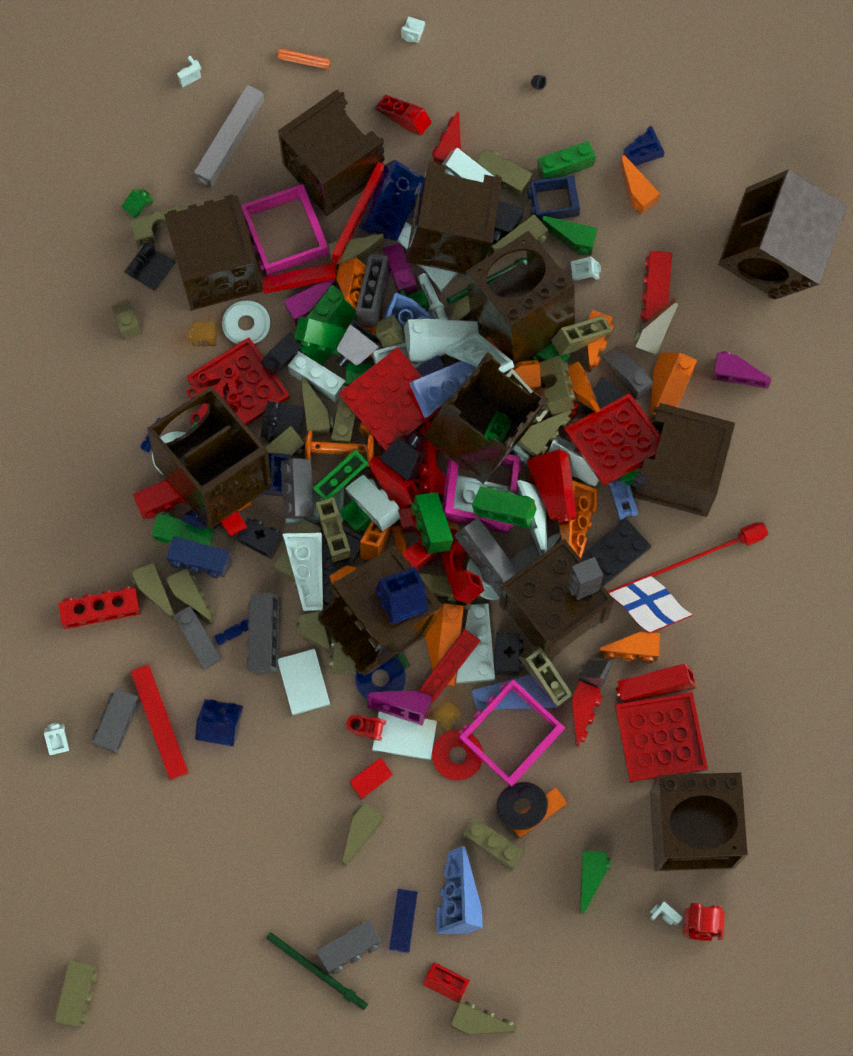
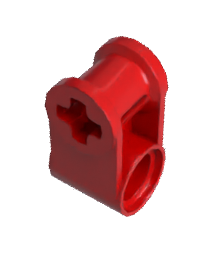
[346,715,387,741]

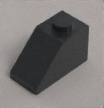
[260,332,303,376]

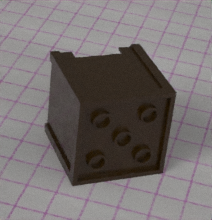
[278,89,385,216]
[405,160,502,274]
[164,194,262,311]
[423,352,549,485]
[631,403,735,517]
[499,539,614,662]
[318,545,443,677]

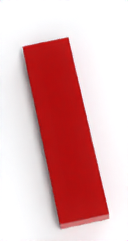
[262,263,336,294]
[418,629,481,703]

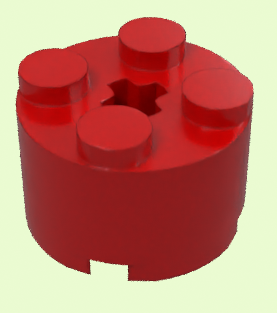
[683,903,725,941]

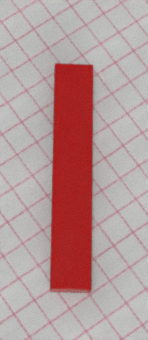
[332,162,384,264]
[130,664,189,780]

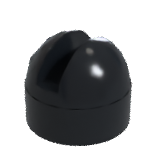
[531,75,547,90]

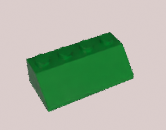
[293,285,357,366]

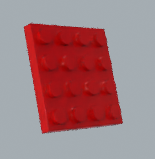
[186,337,290,425]
[338,347,443,451]
[564,393,661,486]
[615,692,708,783]

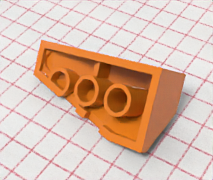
[649,352,697,420]
[559,481,598,558]
[425,604,464,687]

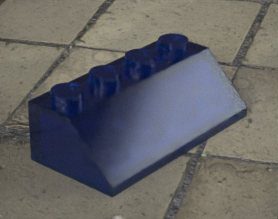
[358,159,425,241]

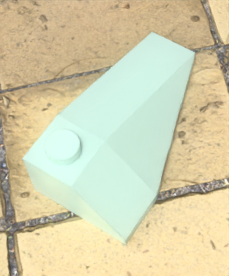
[404,319,479,363]
[517,480,547,556]

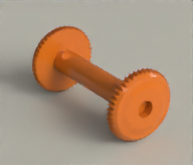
[305,430,375,466]

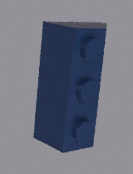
[166,536,232,579]

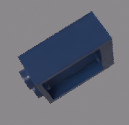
[527,175,580,221]

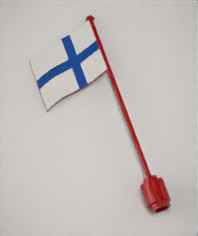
[606,522,768,633]

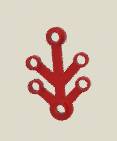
[187,364,240,425]

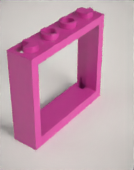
[241,184,329,276]
[442,454,522,533]
[458,680,565,787]

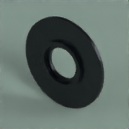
[497,782,548,830]

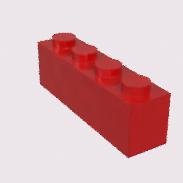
[640,250,673,324]
[132,479,187,520]

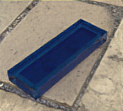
[389,889,418,953]

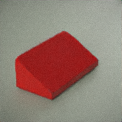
[349,758,393,799]
[423,962,470,1003]

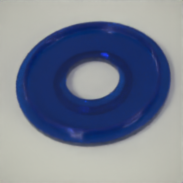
[355,657,406,700]

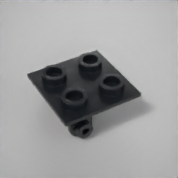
[124,242,176,291]
[260,400,304,440]

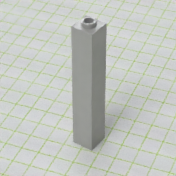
[194,85,264,188]

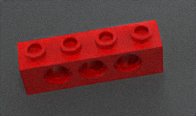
[58,587,141,629]

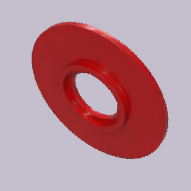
[432,730,483,781]

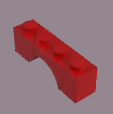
[418,421,446,502]
[439,528,485,605]

